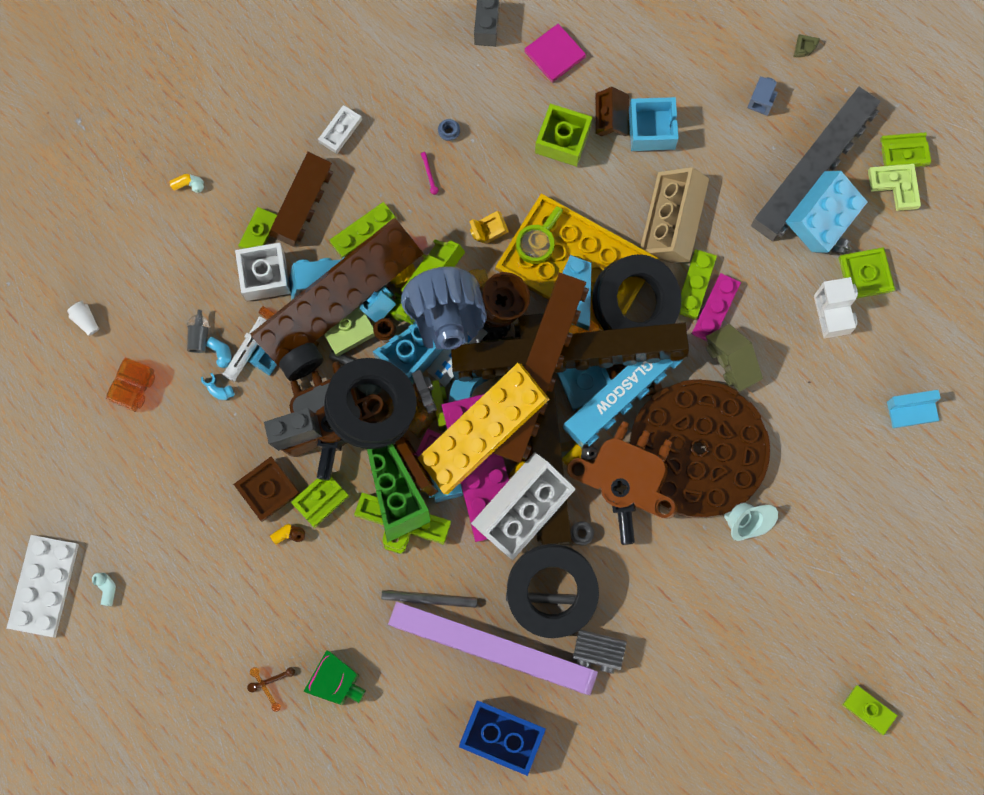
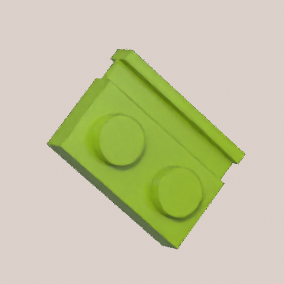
[880,132,931,167]
[291,477,349,528]

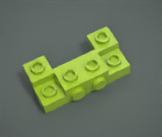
[387,239,465,325]

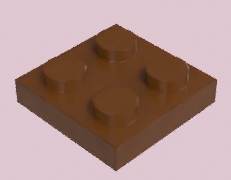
[233,456,300,522]

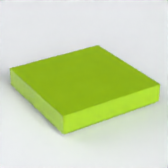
[838,247,895,299]

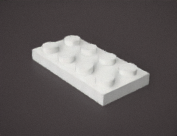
[7,535,79,638]

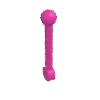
[421,151,439,195]

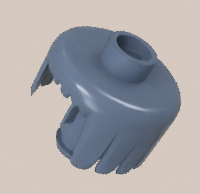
[401,267,487,349]

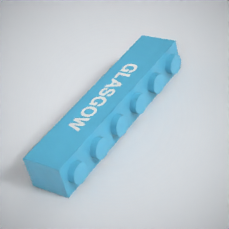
[563,359,683,448]

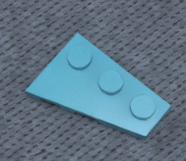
[563,255,591,331]

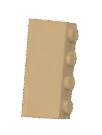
[640,167,709,263]

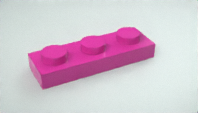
[691,273,741,341]

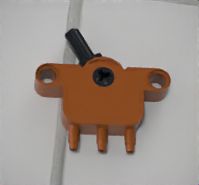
[567,421,677,545]

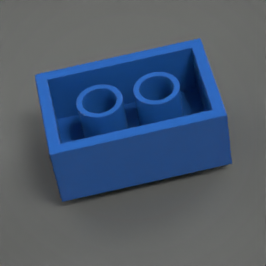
[459,700,546,776]

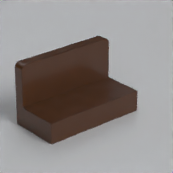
[595,87,630,137]

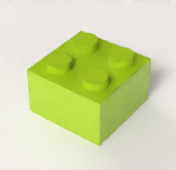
[535,103,592,167]

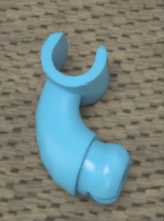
[201,373,235,400]

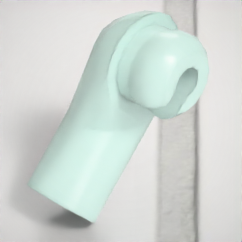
[92,572,116,606]

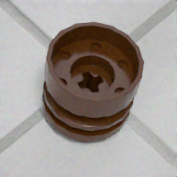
[480,272,530,328]

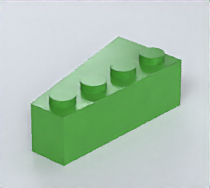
[367,444,430,543]

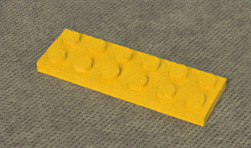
[418,363,550,495]

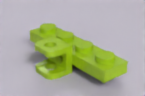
[354,492,451,554]

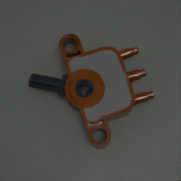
[282,362,389,481]

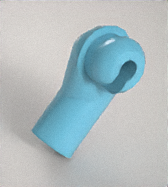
[206,337,232,368]

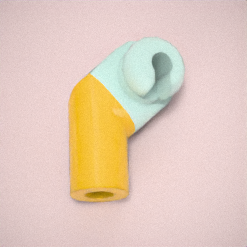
[170,174,204,193]

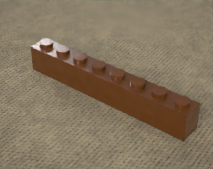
[494,272,589,463]

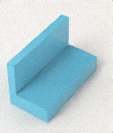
[887,390,941,429]

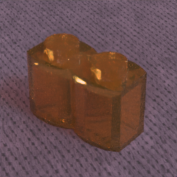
[106,357,155,412]

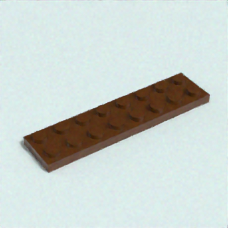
[250,217,424,369]

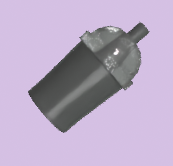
[187,310,210,353]

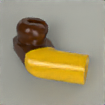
[269,524,305,545]

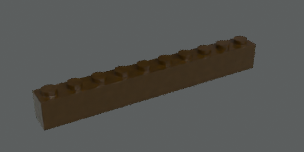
[514,313,572,545]
[451,322,689,382]

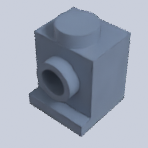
[747,76,778,116]

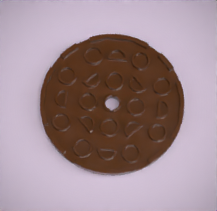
[629,379,770,518]

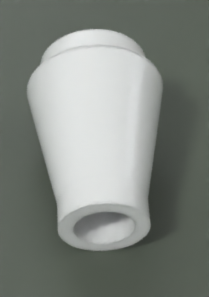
[67,301,100,336]

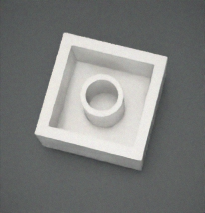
[235,243,291,301]

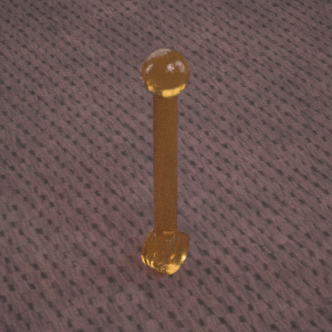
[250,667,281,712]

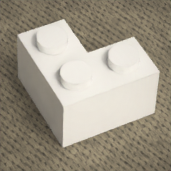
[814,277,858,338]

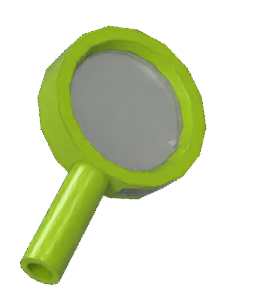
[516,206,563,264]

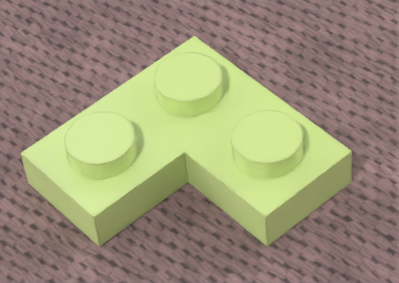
[868,164,921,211]

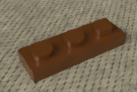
[393,435,439,497]

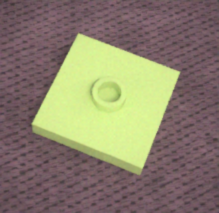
[324,306,375,357]

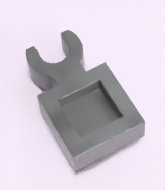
[412,370,437,414]

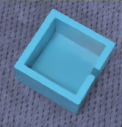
[629,97,678,151]

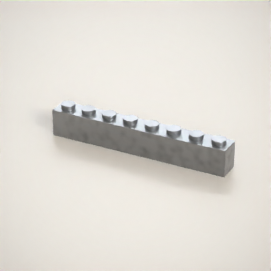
[751,87,881,242]

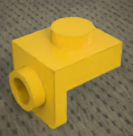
[469,211,509,244]

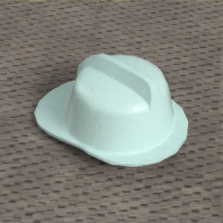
[724,503,778,541]

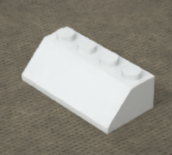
[471,452,575,561]

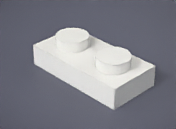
[318,105,362,154]

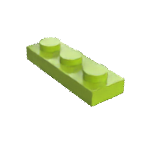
[329,202,397,258]
[679,249,717,320]

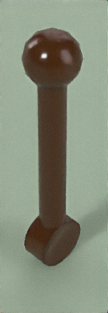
[247,667,295,693]

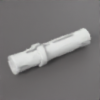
[222,316,266,382]

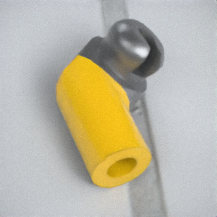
[562,444,597,466]

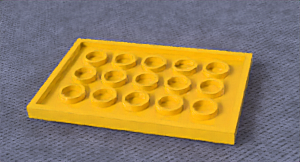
[495,193,658,330]

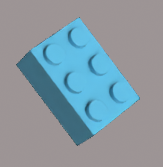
[785,171,867,253]

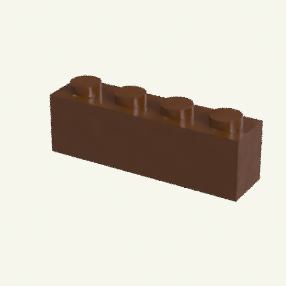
[269,152,333,247]

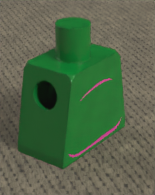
[304,650,366,705]

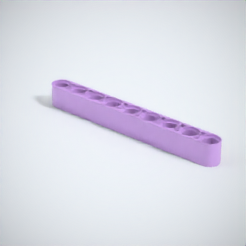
[388,602,598,696]

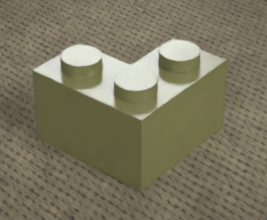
[706,324,763,392]

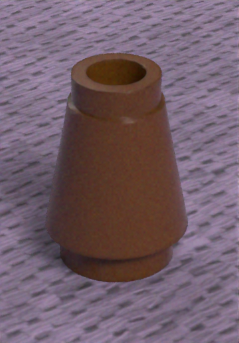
[373,318,396,343]

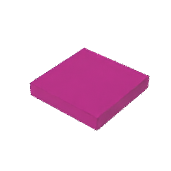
[524,24,586,83]

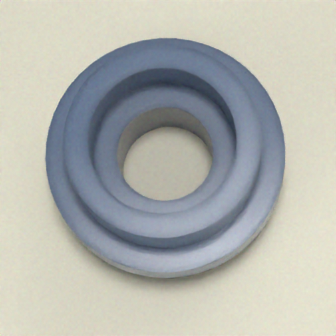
[438,119,460,141]

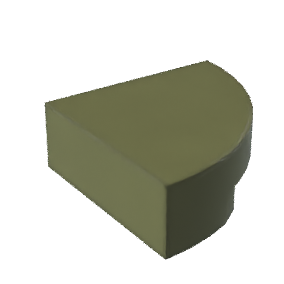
[793,34,820,57]

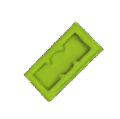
[238,207,277,249]
[842,685,898,735]

